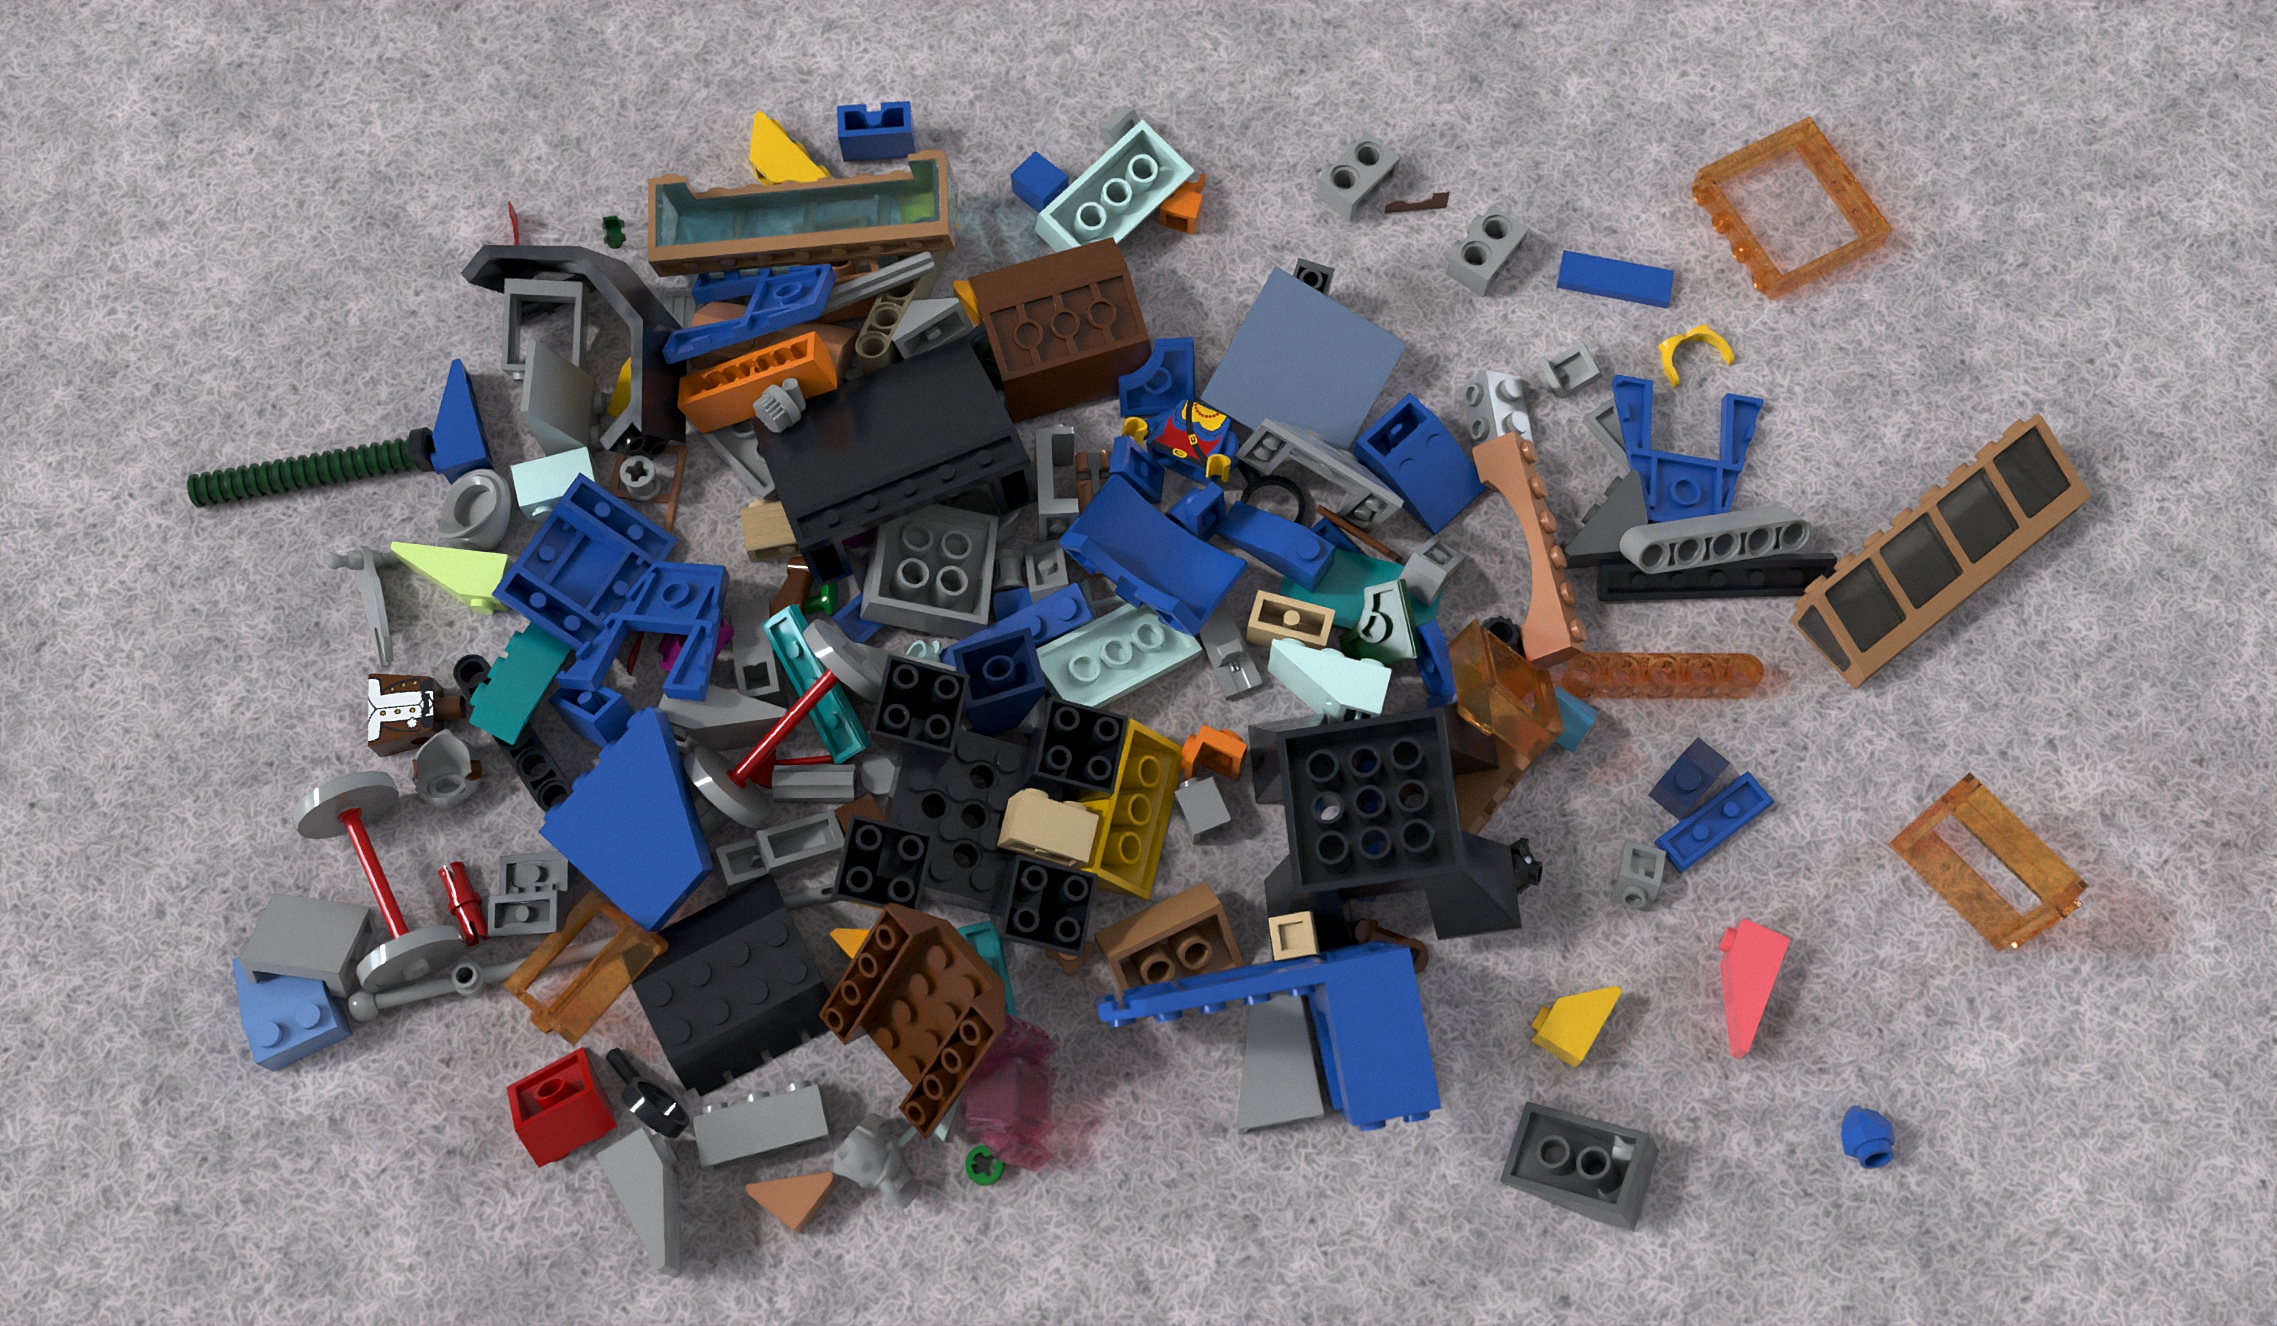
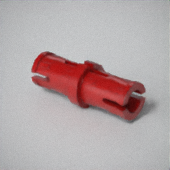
[438,861,491,946]

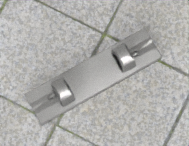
[1197,598,1263,701]

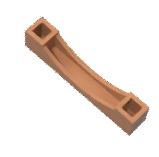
[1472,431,1587,669]

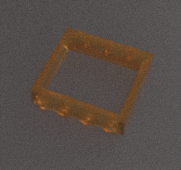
[1691,116,1893,301]
[1888,772,2089,952]

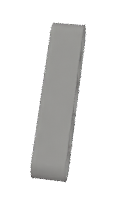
[1620,505,1811,574]

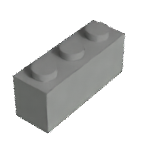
[692,1081,834,1172]

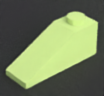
[390,541,513,615]

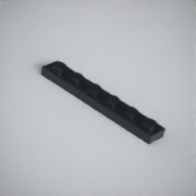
[1596,553,1838,601]

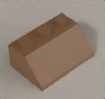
[1093,881,1245,1021]

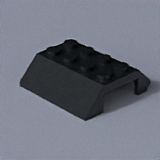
[620,874,831,1097]

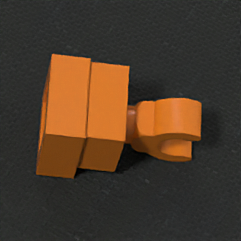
[1159,173,1205,235]

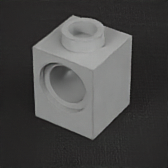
[1174,777,1231,845]

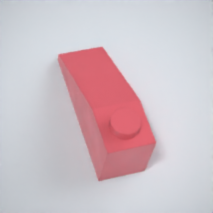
[1718,918,1791,1059]

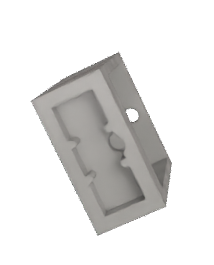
[501,278,589,382]

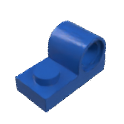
[1166,481,1225,543]

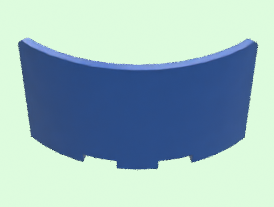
[1058,474,1248,637]

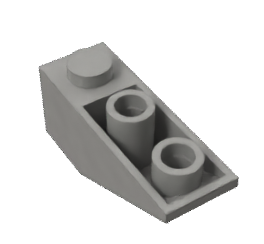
[730,596,789,708]

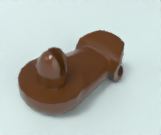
[770,556,814,617]
[1353,918,1429,975]

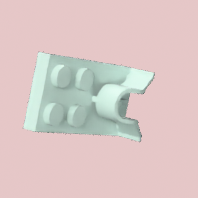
[1036,603,1203,709]

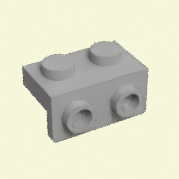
[1462,370,1533,447]

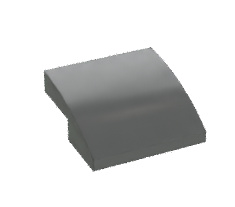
[487,851,577,938]

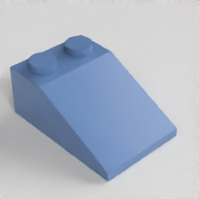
[232,957,353,1072]

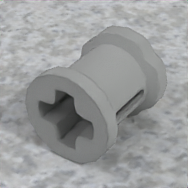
[620,455,662,503]
[992,549,1027,594]

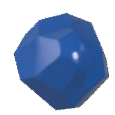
[1841,1105,1895,1169]

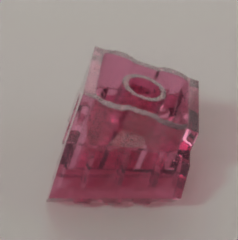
[966,1013,1060,1172]

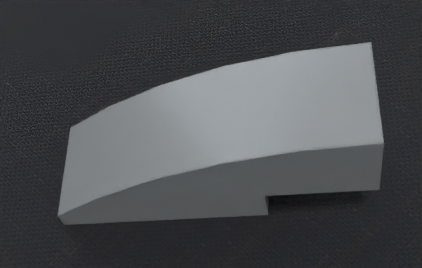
[711,810,845,897]

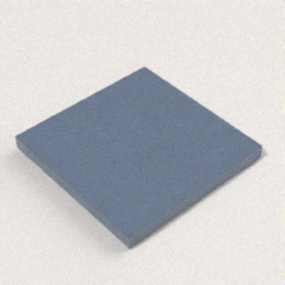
[1199,266,1407,451]

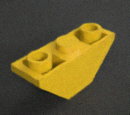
[749,110,832,186]

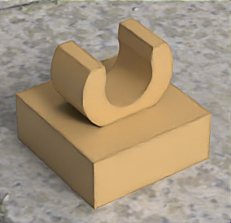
[1268,911,1320,962]

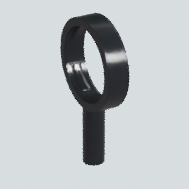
[1237,443,1306,525]
[606,1048,690,1139]

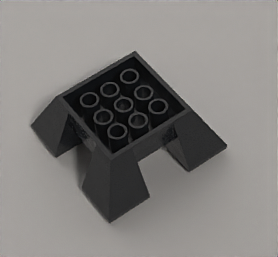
[831,654,1128,957]
[1248,689,1522,961]

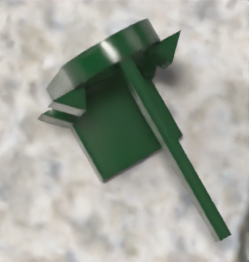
[602,215,626,249]

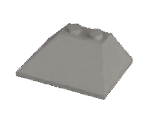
[1236,418,1404,534]

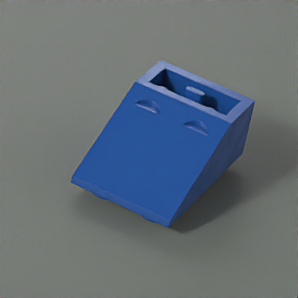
[1353,392,1488,536]

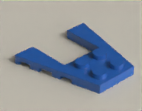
[662,264,836,365]
[1611,374,1764,524]
[556,561,730,701]

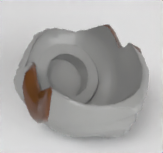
[412,729,482,810]

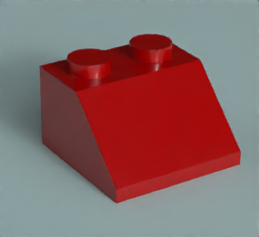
[507,1046,617,1168]

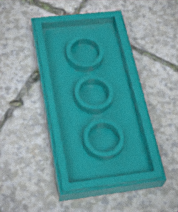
[1279,548,1443,632]

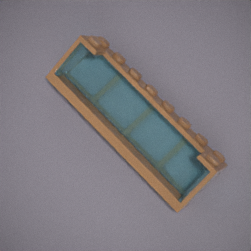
[648,149,958,277]

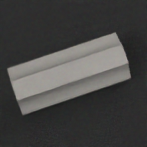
[772,765,857,802]

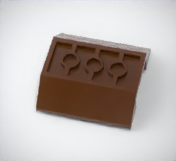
[968,237,1152,424]
[819,903,1005,1140]

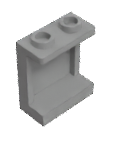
[1035,423,1079,543]
[239,893,377,998]

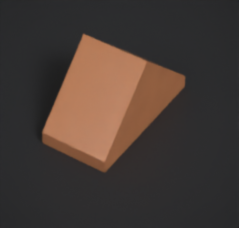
[746,1171,838,1234]

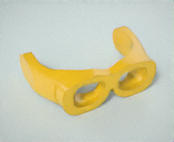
[1658,323,1735,387]

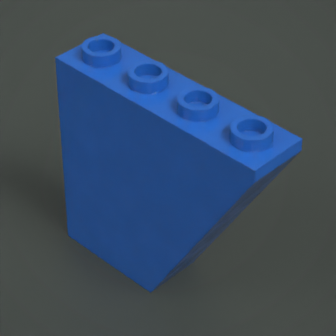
[538,706,714,933]

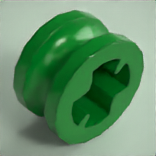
[965,1145,1004,1186]

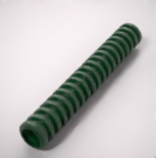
[187,436,419,508]

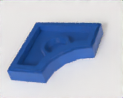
[1118,337,1196,417]

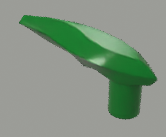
[805,581,838,615]

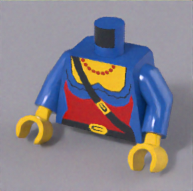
[1121,399,1240,486]

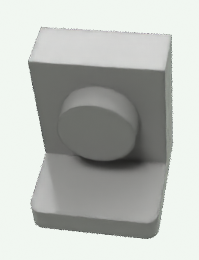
[1610,840,1666,912]

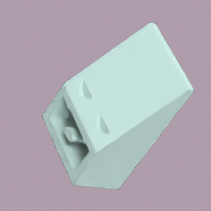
[1268,638,1392,724]

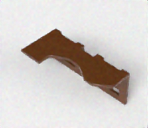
[1385,192,1450,213]

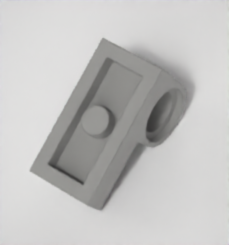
[1398,535,1467,607]
[1023,538,1071,604]

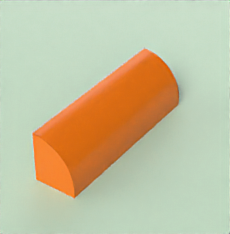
[677,331,837,434]

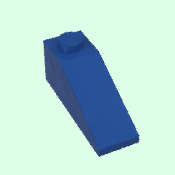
[430,358,495,485]
[1215,500,1335,593]

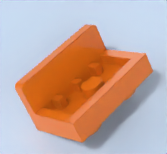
[1180,724,1248,782]

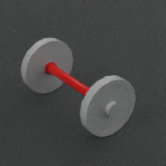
[683,619,883,829]
[292,771,465,993]

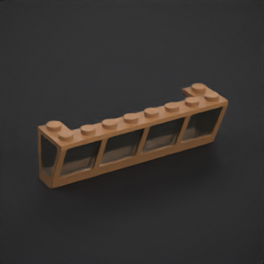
[1789,413,2091,690]

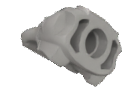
[833,1112,920,1209]

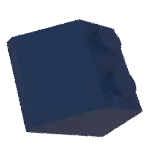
[952,627,1047,736]

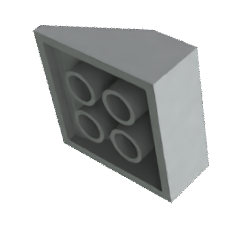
[860,504,999,639]

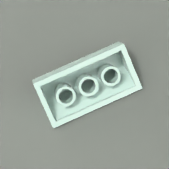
[1035,119,1195,252]

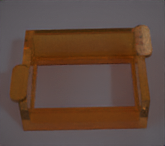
[1448,618,1565,762]
[502,890,668,1047]

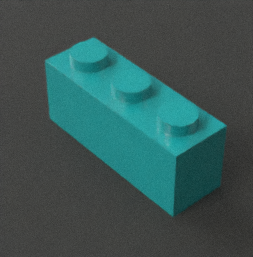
[469,622,572,745]

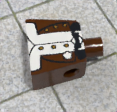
[368,673,466,757]

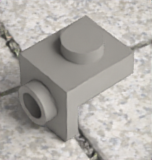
[1538,341,1603,399]

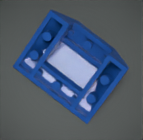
[491,473,678,651]

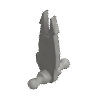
[327,546,400,667]

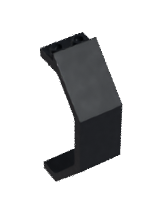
[461,245,687,461]

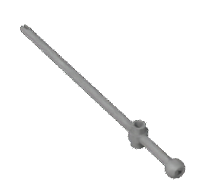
[348,883,836,1021]

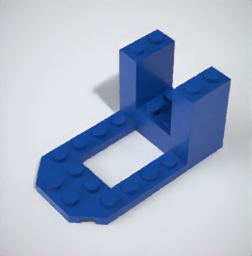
[1095,940,1441,1131]

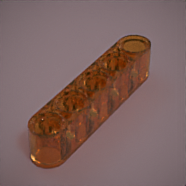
[1561,652,1764,699]

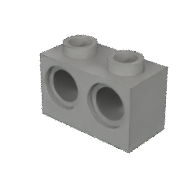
[1316,132,1400,222]
[1446,205,1529,298]

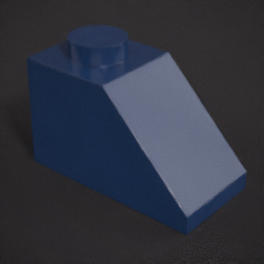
[1648,737,1730,821]

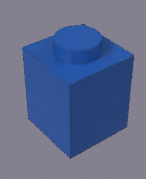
[1010,151,1069,213]

